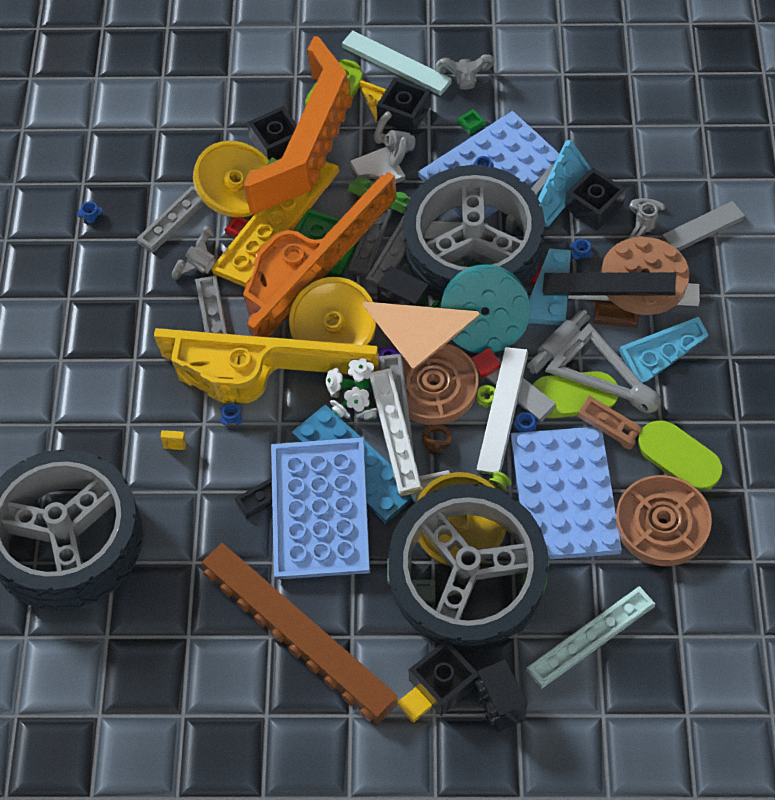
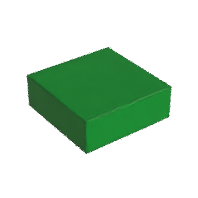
[457,109,486,135]

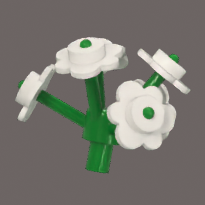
[326,358,378,421]

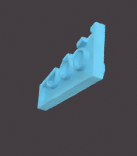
[538,140,591,227]
[528,249,571,326]
[619,317,709,384]

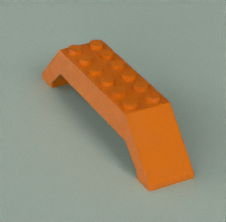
[243,36,352,214]

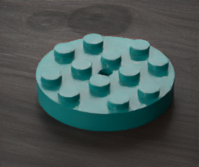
[441,265,530,353]

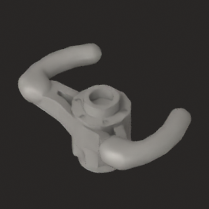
[435,55,495,90]
[374,111,415,168]
[627,198,665,239]
[171,226,217,280]

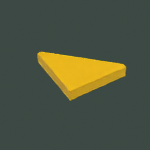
[360,80,386,122]

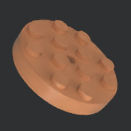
[601,236,689,315]
[402,343,478,425]
[616,475,712,566]

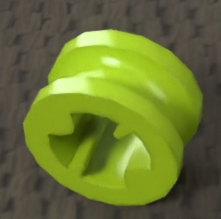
[477,385,495,408]
[488,471,512,493]

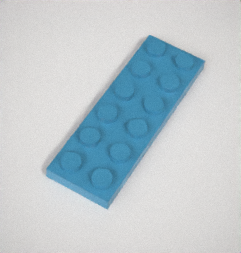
[292,405,413,524]

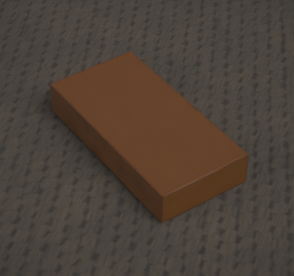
[593,301,639,328]

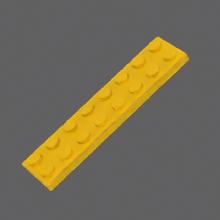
[211,161,340,287]

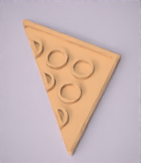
[362,302,481,370]

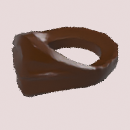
[422,424,452,455]

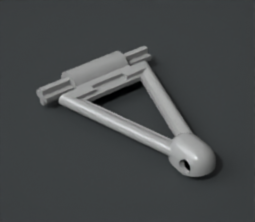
[527,310,661,413]

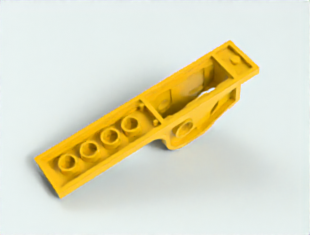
[154,328,381,404]

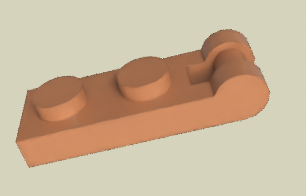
[577,396,642,449]

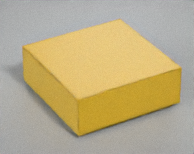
[160,430,187,450]
[397,687,432,723]

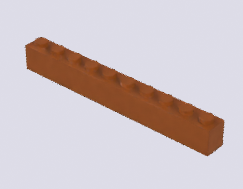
[202,543,398,725]

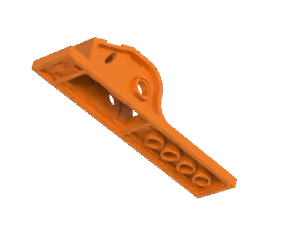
[243,172,397,337]

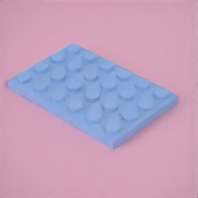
[418,111,559,220]
[510,427,622,560]
[271,438,370,580]

